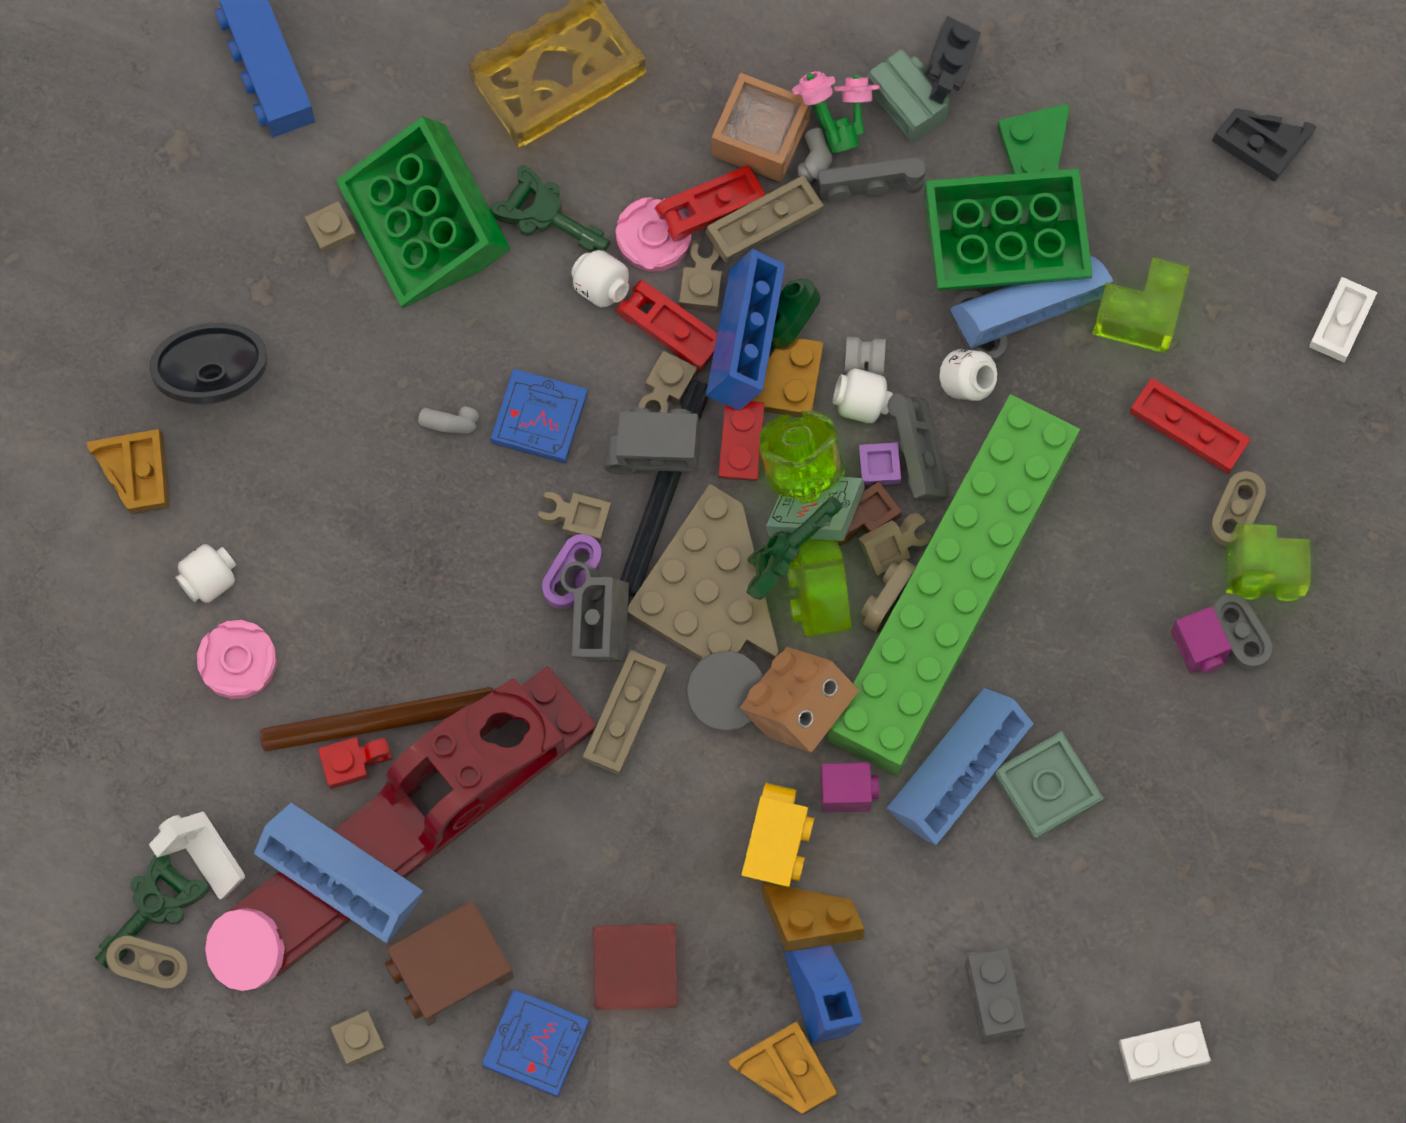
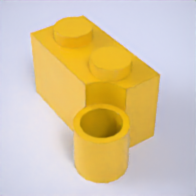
[742,782,814,887]

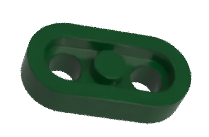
[771,278,821,348]

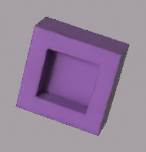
[858,442,901,487]

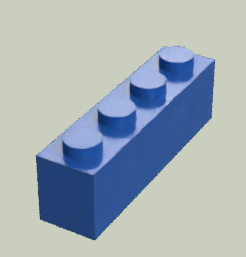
[214,0,315,137]
[706,249,785,411]

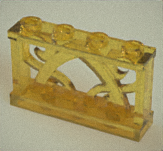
[469,0,646,149]

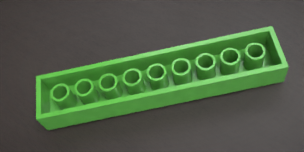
[827,394,1080,777]

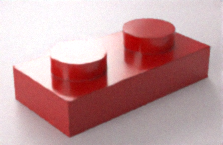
[719,401,765,481]

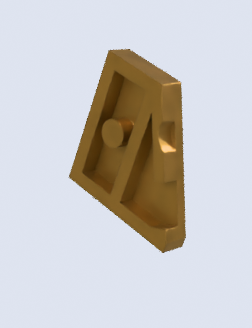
[751,338,824,419]
[87,429,170,514]
[762,883,865,952]
[729,1021,839,1115]

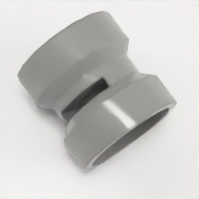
[844,336,886,376]

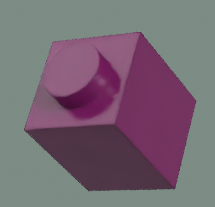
[1171,606,1232,674]
[821,763,879,813]

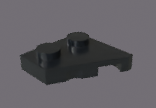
[1212,108,1316,182]

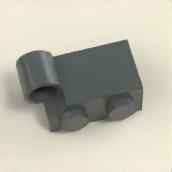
[605,407,702,475]
[560,561,629,662]

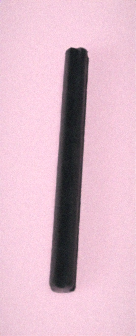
[620,380,708,596]

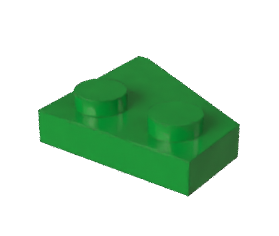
[997,103,1069,174]

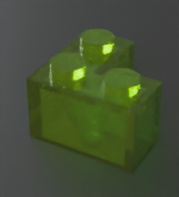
[1092,257,1190,353]
[1225,524,1311,601]
[786,539,852,637]

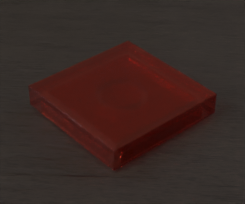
[593,924,677,1010]

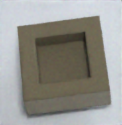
[304,201,356,254]
[330,1010,385,1067]

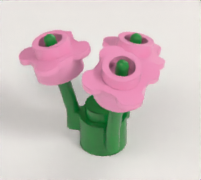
[792,71,880,153]

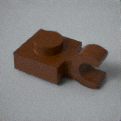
[836,481,902,546]

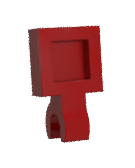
[318,737,393,789]

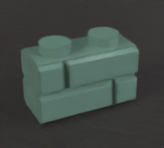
[867,50,950,143]

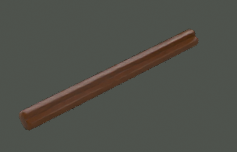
[260,687,494,751]

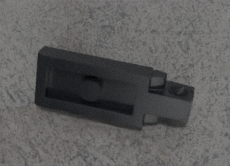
[925,16,980,105]

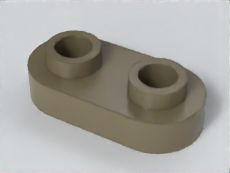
[1210,471,1266,547]
[860,559,916,633]
[106,936,187,989]

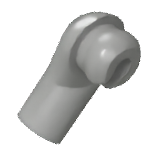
[797,128,832,182]
[418,406,479,434]

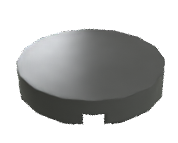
[685,650,764,731]

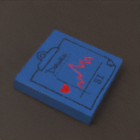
[491,369,588,464]
[481,989,589,1098]

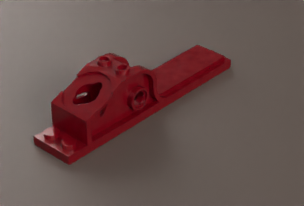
[228,666,597,976]

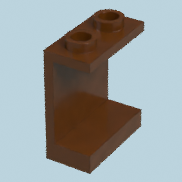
[385,900,514,1026]

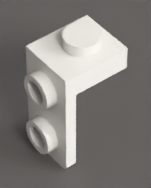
[149,811,245,899]

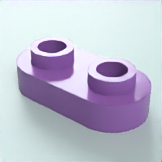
[542,534,602,609]

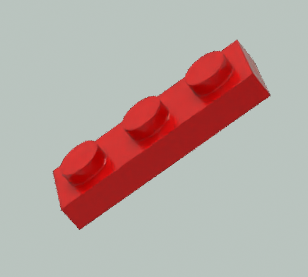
[1129,378,1251,475]

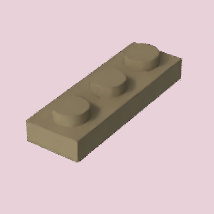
[705,175,824,263]
[583,650,667,776]

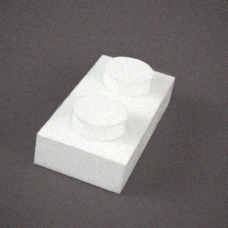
[1309,277,1377,363]
[1119,1021,1211,1083]

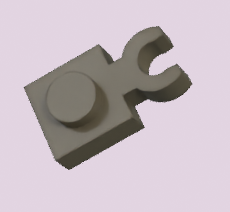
[679,243,722,312]
[638,351,698,413]
[538,492,611,543]
[858,513,932,576]

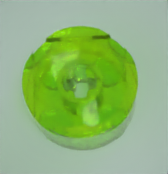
[759,411,845,503]

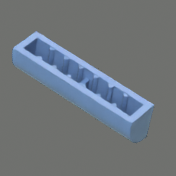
[950,256,1114,349]
[886,688,1034,845]
[254,803,423,943]

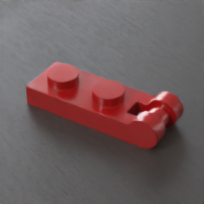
[655,165,766,242]
[615,280,717,372]

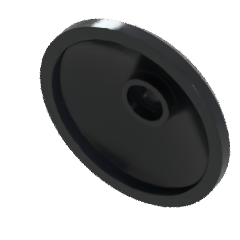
[150,323,267,405]

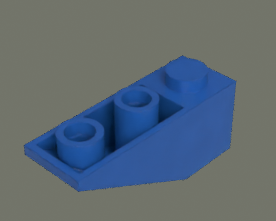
[781,942,863,1044]

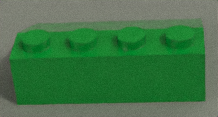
[336,116,511,308]
[923,169,1093,291]

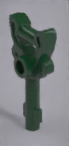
[490,165,610,253]
[746,497,842,600]
[95,854,209,969]

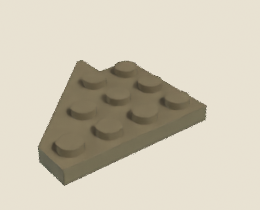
[627,484,779,660]

